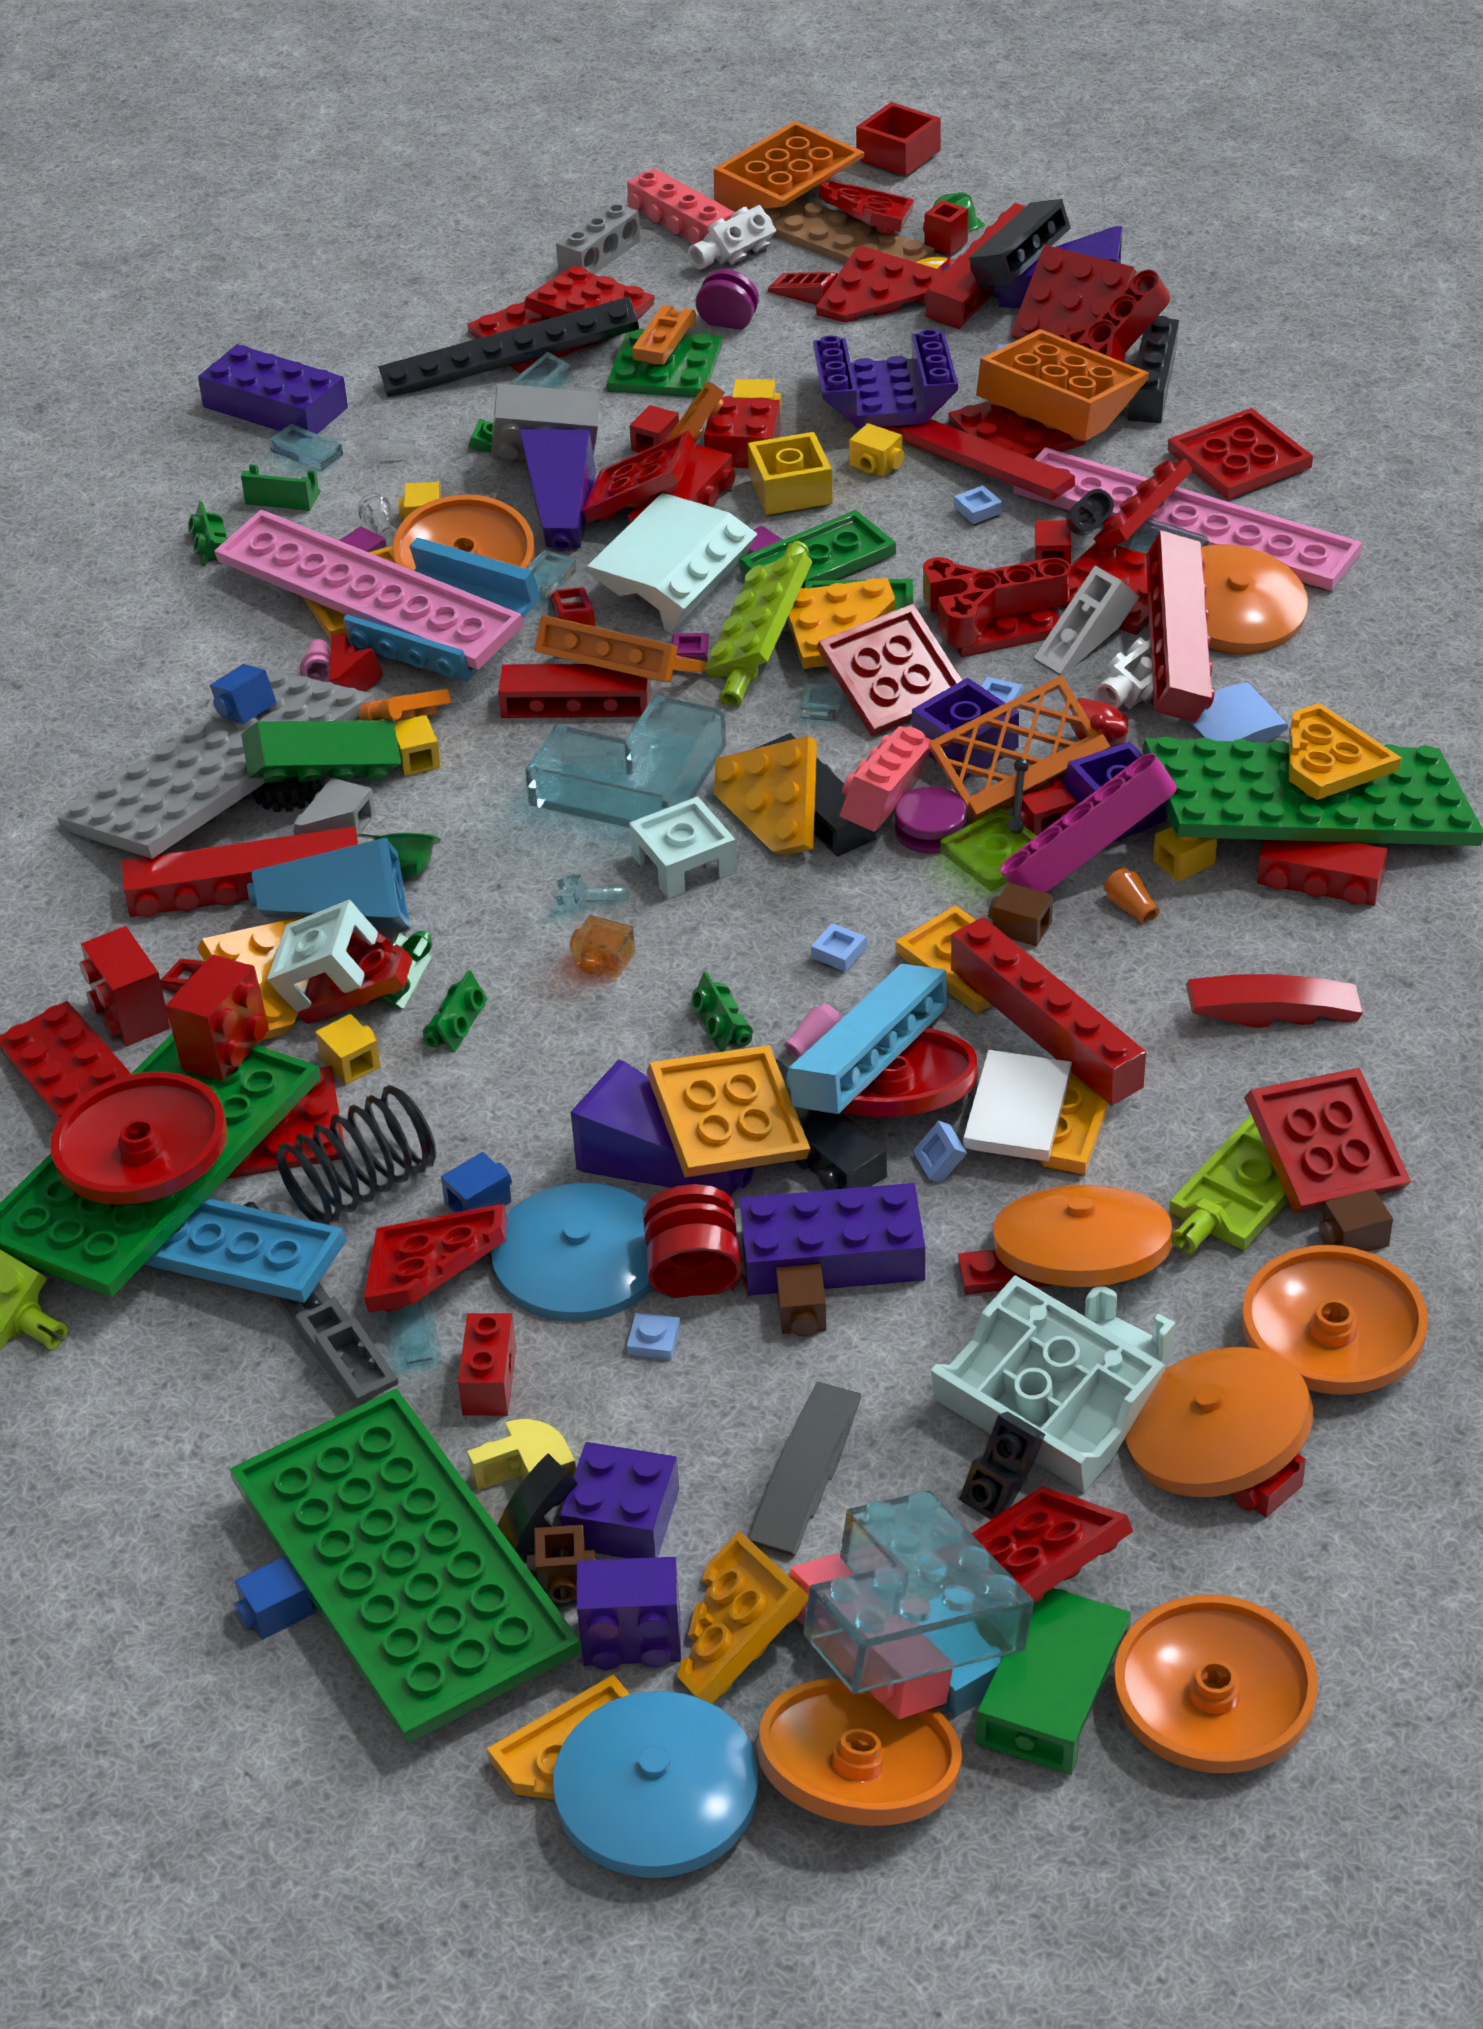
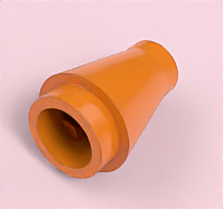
[1103,868,1159,925]

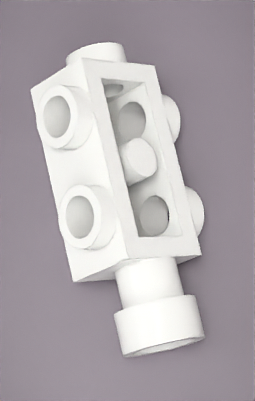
[688,205,777,269]
[1094,637,1154,709]

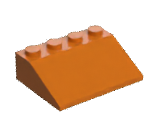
[714,121,864,211]
[976,329,1149,441]

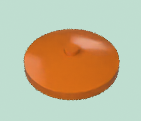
[393,495,535,570]
[1201,544,1308,654]
[993,1184,1172,1287]
[1242,1245,1428,1395]
[1125,1347,1313,1497]
[1114,1594,1318,1774]
[757,1677,962,1826]

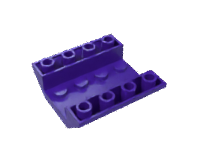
[813,329,958,428]

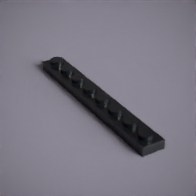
[378,297,639,397]

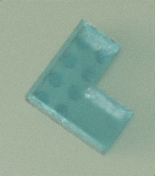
[525,695,727,828]
[803,1490,1034,1694]

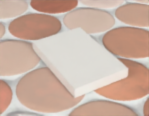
[963,1050,1072,1162]

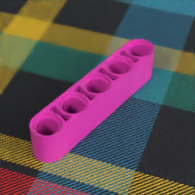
[999,753,1177,893]

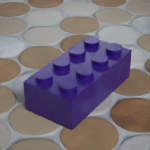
[198,344,348,441]
[739,1183,925,1296]

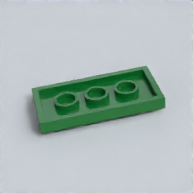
[739,510,896,588]

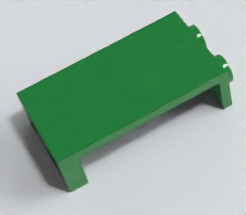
[975,1588,1131,1775]

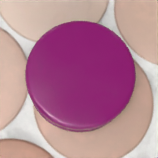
[695,269,759,330]
[895,787,967,854]

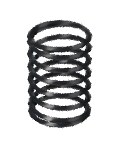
[276,1085,437,1225]

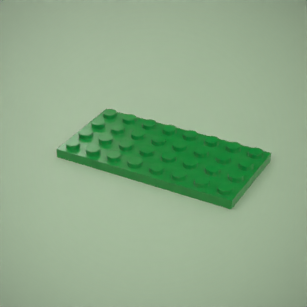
[1142,736,1483,846]
[0,1034,321,1298]
[230,1388,582,1744]

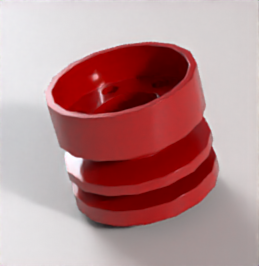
[642,1184,741,1298]

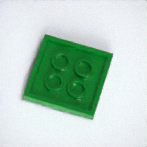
[607,329,722,397]

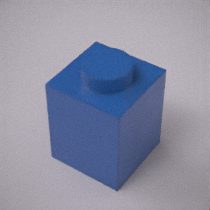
[210,664,277,724]
[441,1152,512,1213]
[233,1556,314,1640]

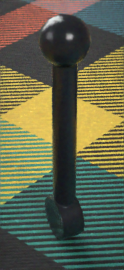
[1007,758,1029,834]

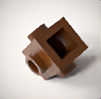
[527,1525,596,1603]

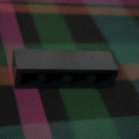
[969,199,1071,287]
[1128,316,1179,423]
[754,733,876,857]
[775,1059,887,1190]

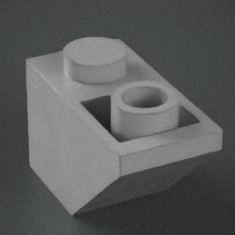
[293,778,376,838]

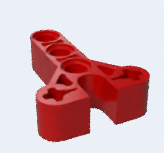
[1051,269,1170,362]
[923,557,1071,648]

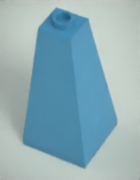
[247,838,410,929]

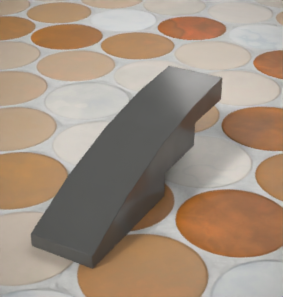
[276,1283,398,1404]
[748,1381,862,1556]

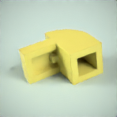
[467,1419,576,1491]

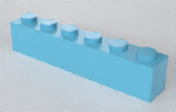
[787,964,948,1114]

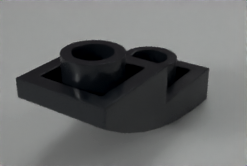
[959,1411,1046,1520]
[497,1453,578,1559]

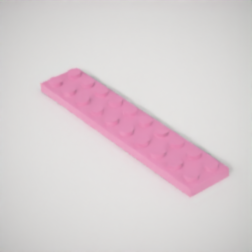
[1013,447,1362,591]
[214,509,525,670]

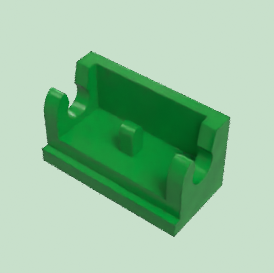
[241,464,321,511]

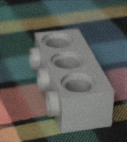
[556,202,640,275]

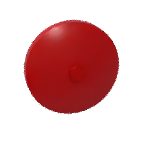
[841,1028,978,1117]
[50,1072,228,1205]

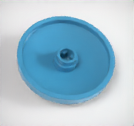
[491,1183,653,1321]
[553,1691,759,1878]

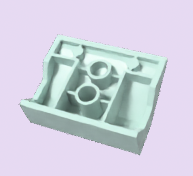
[585,492,757,633]
[931,1275,1165,1493]

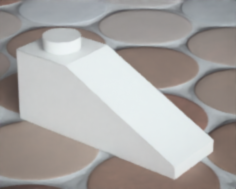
[1034,566,1139,674]

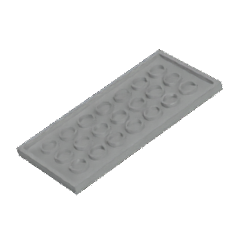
[57,671,376,859]

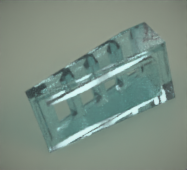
[510,352,574,389]

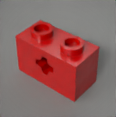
[458,1313,517,1416]

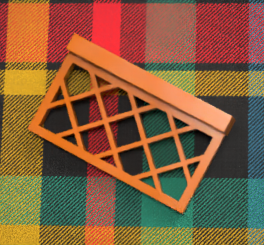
[534,615,706,682]
[928,675,1110,826]

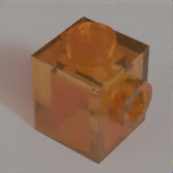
[570,915,635,978]

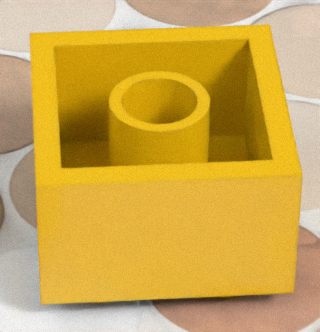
[748,432,833,515]

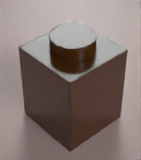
[988,882,1053,947]
[1319,1188,1393,1252]
[776,1263,827,1336]

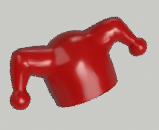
[1070,697,1129,748]

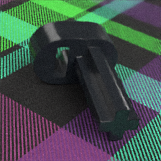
[1066,489,1114,536]

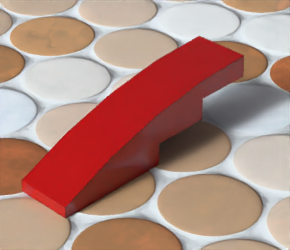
[1186,974,1363,1028]

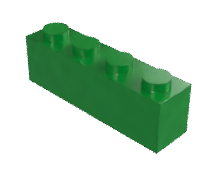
[241,720,401,783]

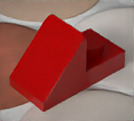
[329,633,383,692]

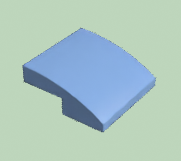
[1186,682,1289,743]

